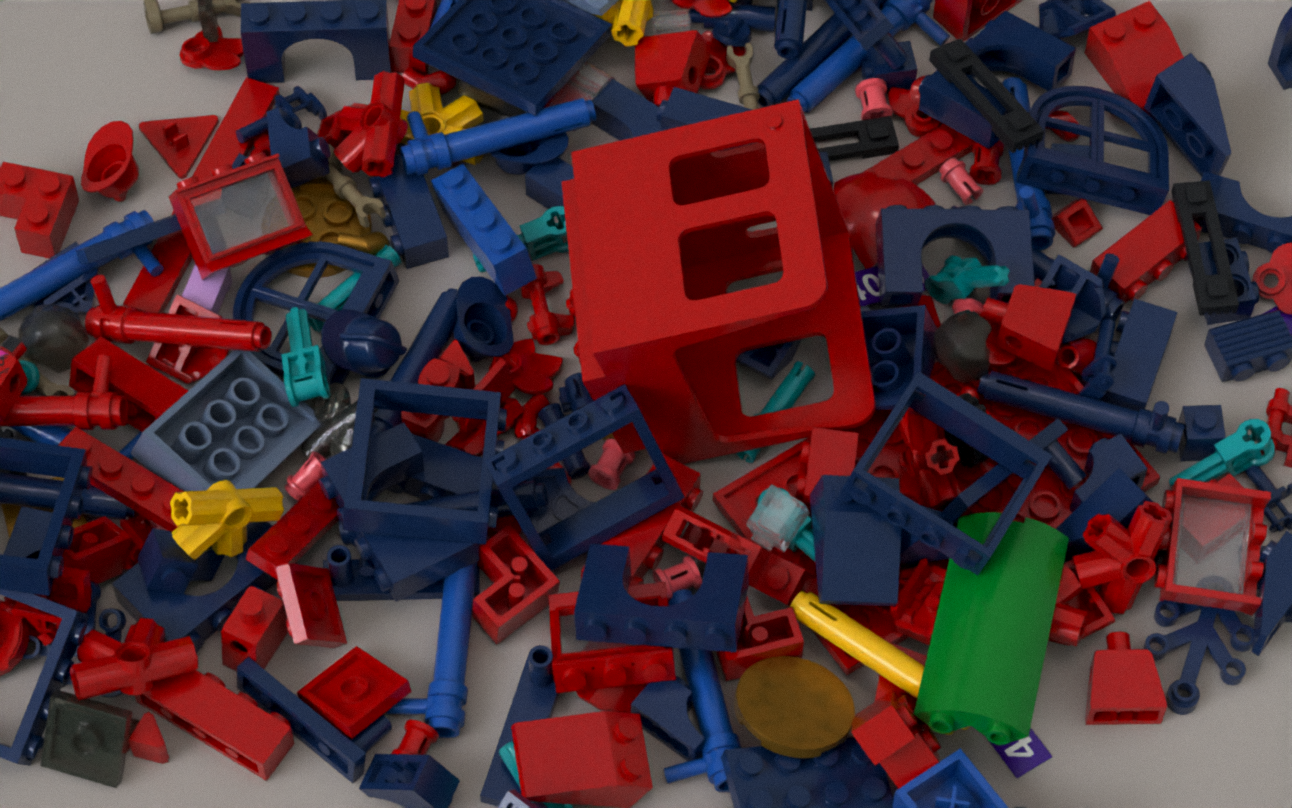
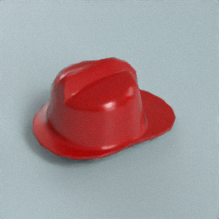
[81,120,139,202]

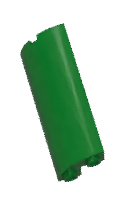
[914,512,1069,745]

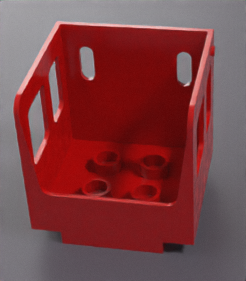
[561,99,876,464]

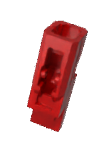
[662,506,810,606]

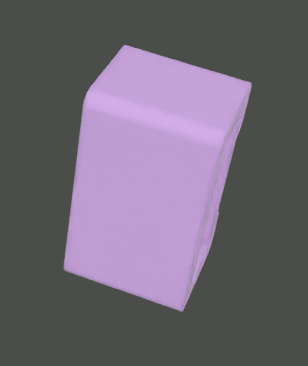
[182,263,232,314]

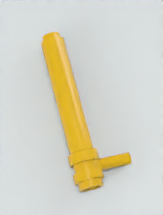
[790,591,970,735]

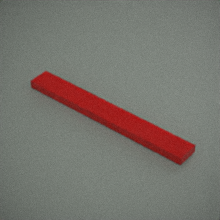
[123,77,280,313]

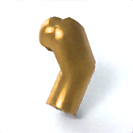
[337,231,389,256]

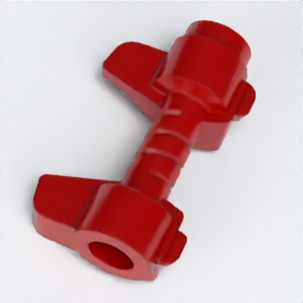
[519,264,574,345]

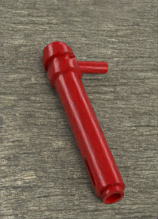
[85,275,272,352]
[1,355,129,430]

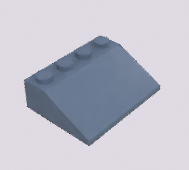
[131,350,325,492]

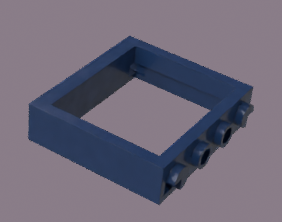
[842,371,1052,575]
[343,378,507,544]
[484,384,685,571]
[0,438,93,596]
[0,589,90,766]

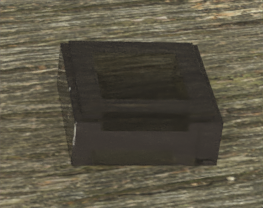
[197,0,219,42]

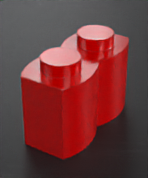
[401,358,461,442]

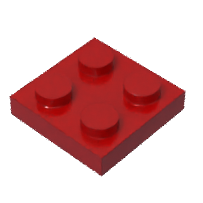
[275,563,347,648]
[297,646,412,738]

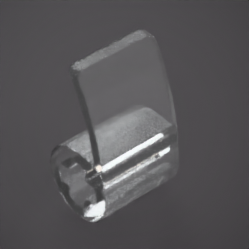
[653,0,693,35]
[549,61,616,131]

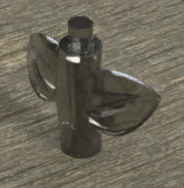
[301,382,379,460]

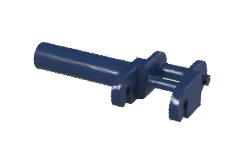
[236,86,327,143]
[1078,319,1117,400]
[1244,466,1292,533]

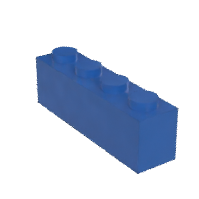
[431,164,537,296]

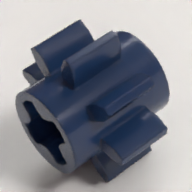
[559,372,593,413]

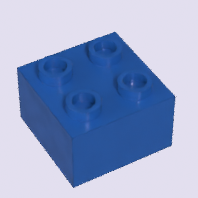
[892,748,1008,808]

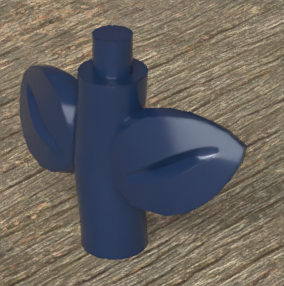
[690,0,775,47]

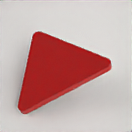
[139,115,219,179]

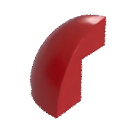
[833,172,936,269]

